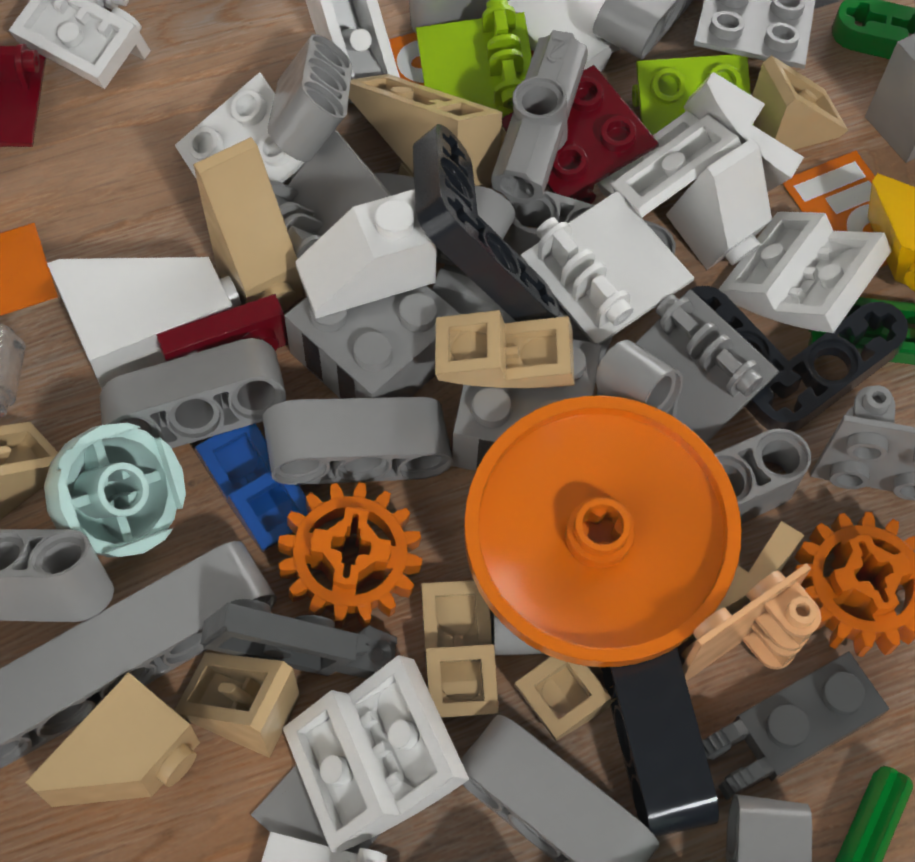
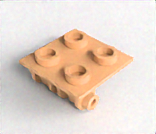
[681,563,821,682]

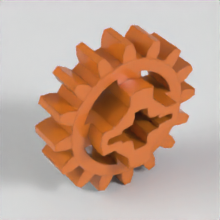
[278,482,423,628]
[791,512,915,657]

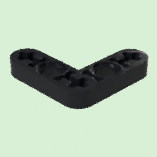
[413,124,561,322]
[685,286,908,432]

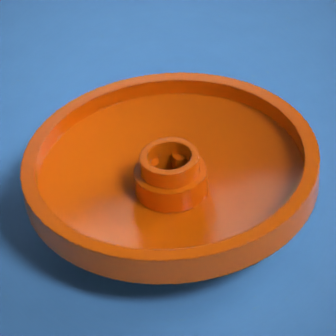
[464,395,742,667]

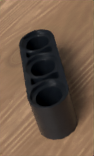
[601,647,719,837]

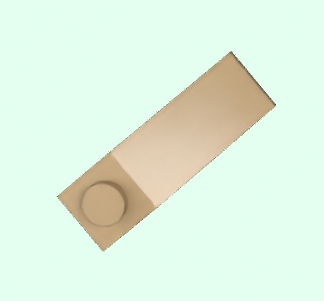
[349,74,502,186]
[193,137,304,312]

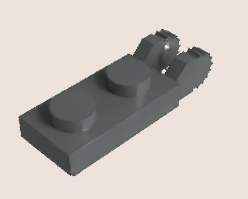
[702,651,890,800]

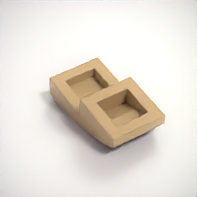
[435,310,575,388]
[690,521,804,639]
[421,580,499,718]
[514,657,617,741]

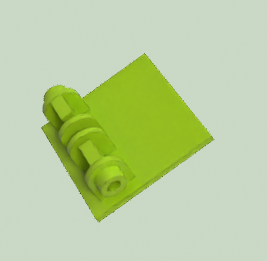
[416,0,532,118]
[632,54,754,135]

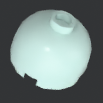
[44,422,186,557]

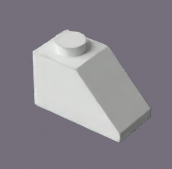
[305,0,400,103]
[666,137,772,270]
[295,189,437,319]

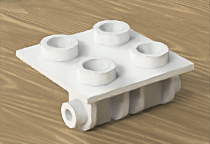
[175,72,305,185]
[520,191,694,344]

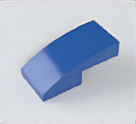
[195,423,308,552]

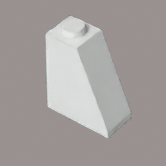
[47,257,242,390]

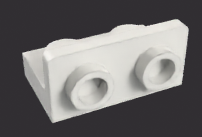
[8,0,151,89]

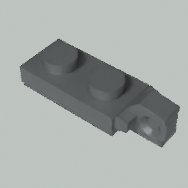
[200,599,397,679]

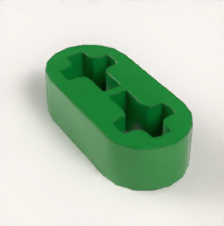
[832,0,915,59]

